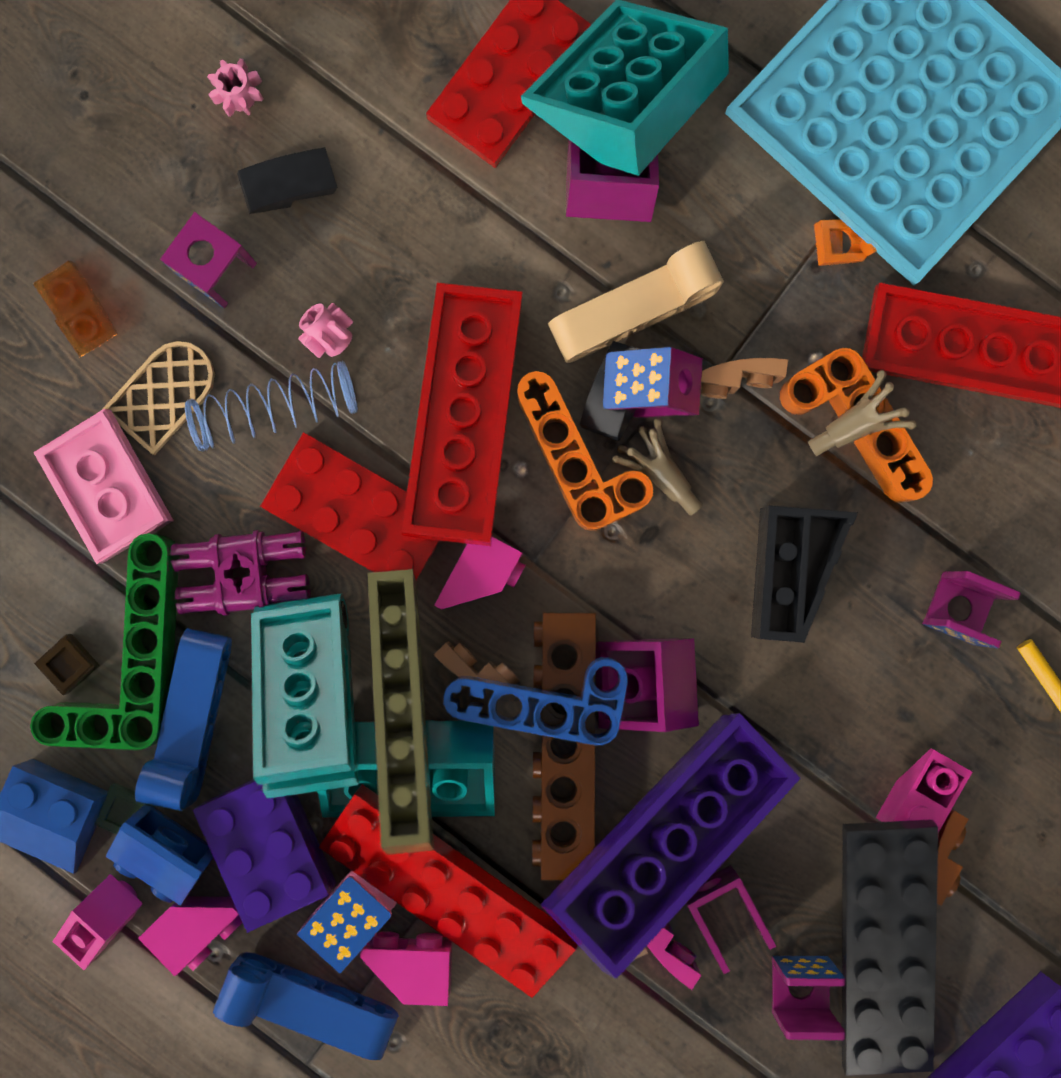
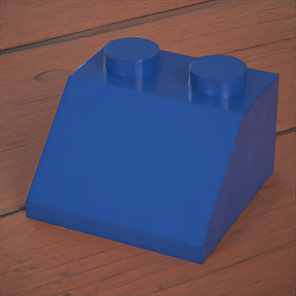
[0,759,111,874]
[106,804,214,905]

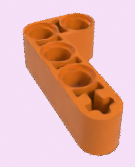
[780,348,933,503]
[517,371,653,531]

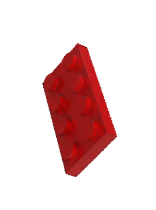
[426,0,592,168]
[260,432,440,582]

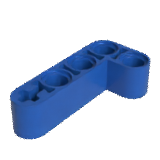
[135,628,232,811]
[443,657,627,745]
[213,952,399,1061]

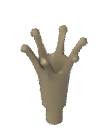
[808,370,917,457]
[612,418,703,515]

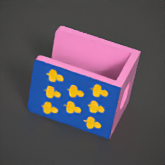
[297,871,397,974]

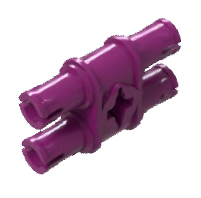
[170,530,311,616]

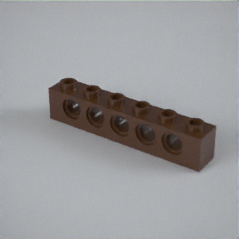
[532,612,596,880]

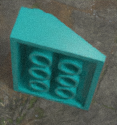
[521,0,729,176]

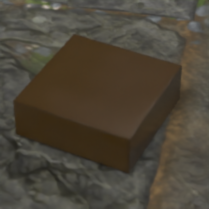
[34,634,100,695]

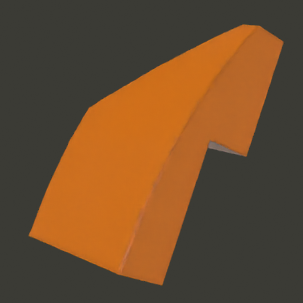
[814,219,877,266]

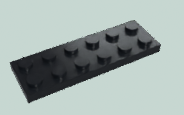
[842,820,938,1076]

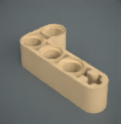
[548,241,724,363]

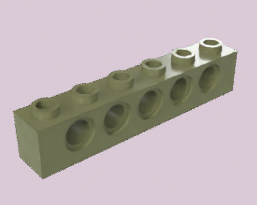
[368,569,434,855]

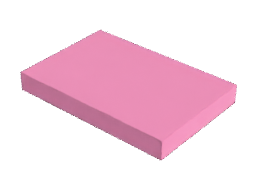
[33,409,174,564]

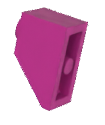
[434,537,526,610]
[52,874,143,970]

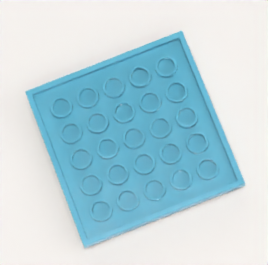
[725,0,1061,286]

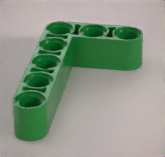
[30,533,179,750]

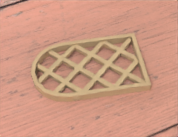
[102,341,215,455]

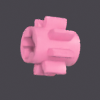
[208,58,263,117]
[298,303,353,358]

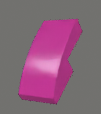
[647,923,701,990]

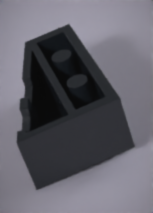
[751,505,858,643]

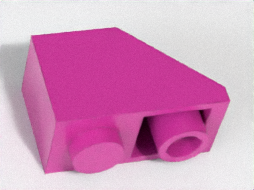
[876,749,972,832]
[138,896,242,977]
[360,931,452,1006]

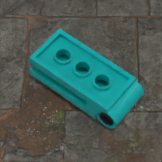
[251,593,359,799]

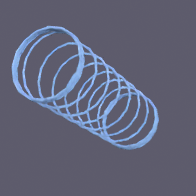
[185,360,358,452]

